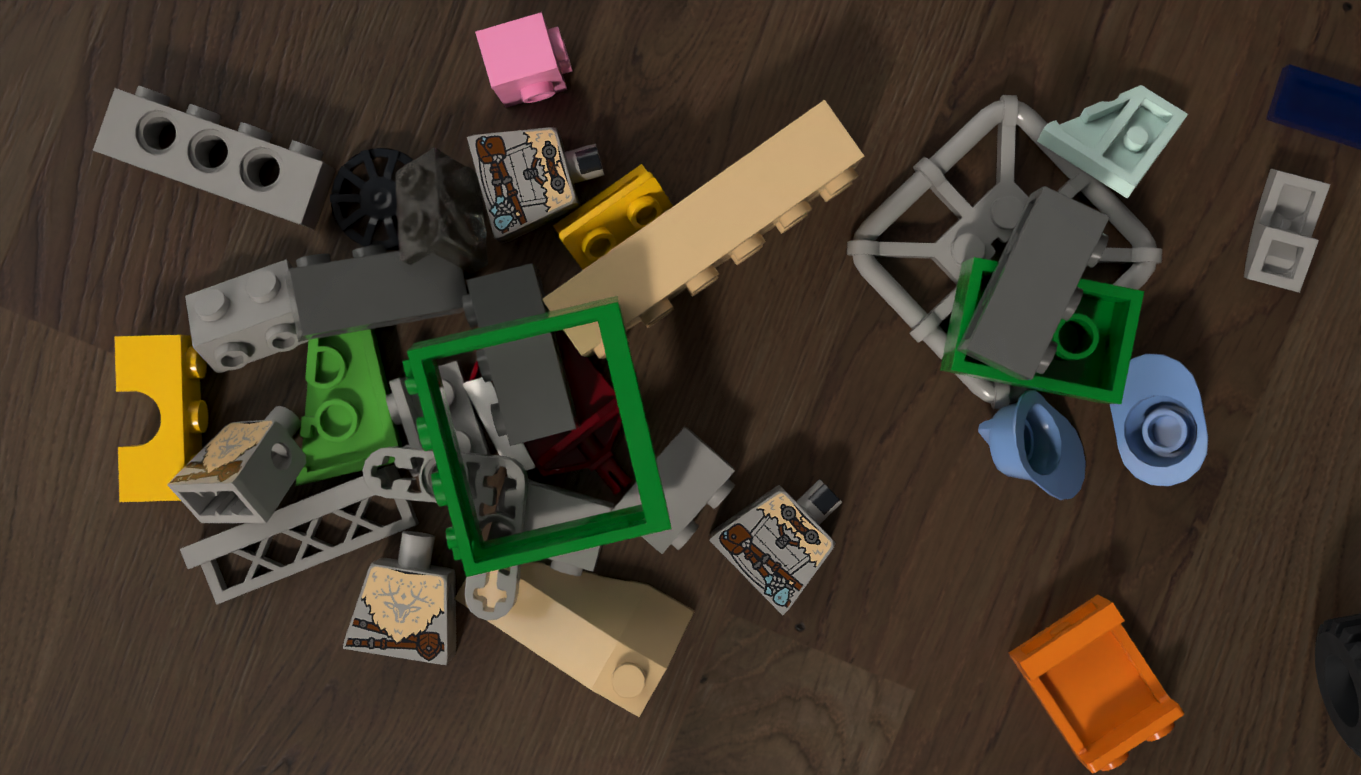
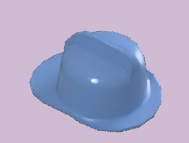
[1110,354,1208,486]
[978,390,1086,500]

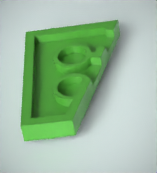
[296,328,403,486]

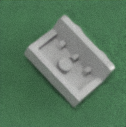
[185,259,309,373]

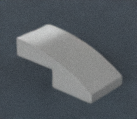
[1244,169,1331,293]

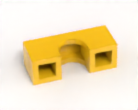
[114,335,208,502]

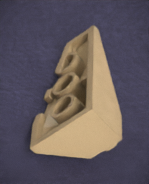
[454,561,694,717]

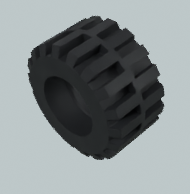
[1315,613,1361,758]

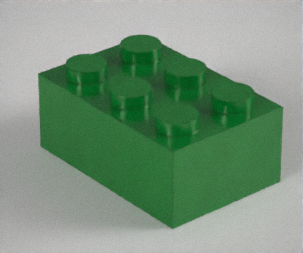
[940,257,1144,404]

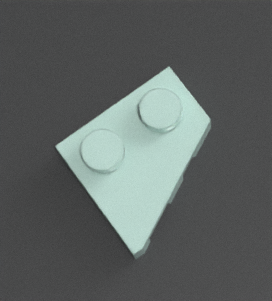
[1037,85,1188,199]

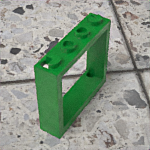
[402,296,672,577]

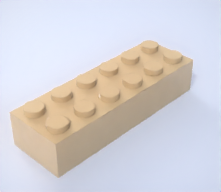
[542,100,864,359]

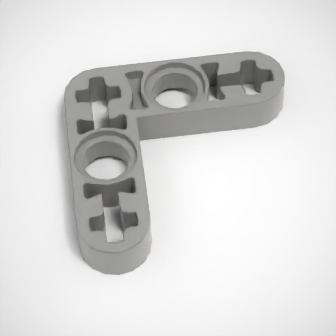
[363,446,528,620]

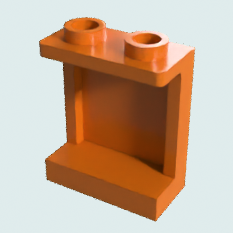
[1008,594,1185,773]

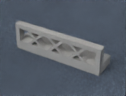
[180,464,419,605]

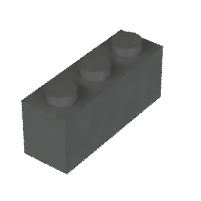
[957,186,1110,380]
[285,236,467,342]
[462,263,581,446]

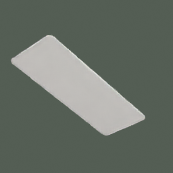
[463,377,535,470]

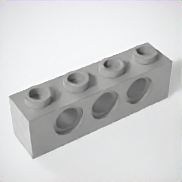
[93,86,336,230]

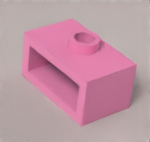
[475,12,573,108]

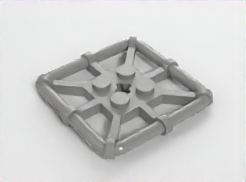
[847,95,1162,409]

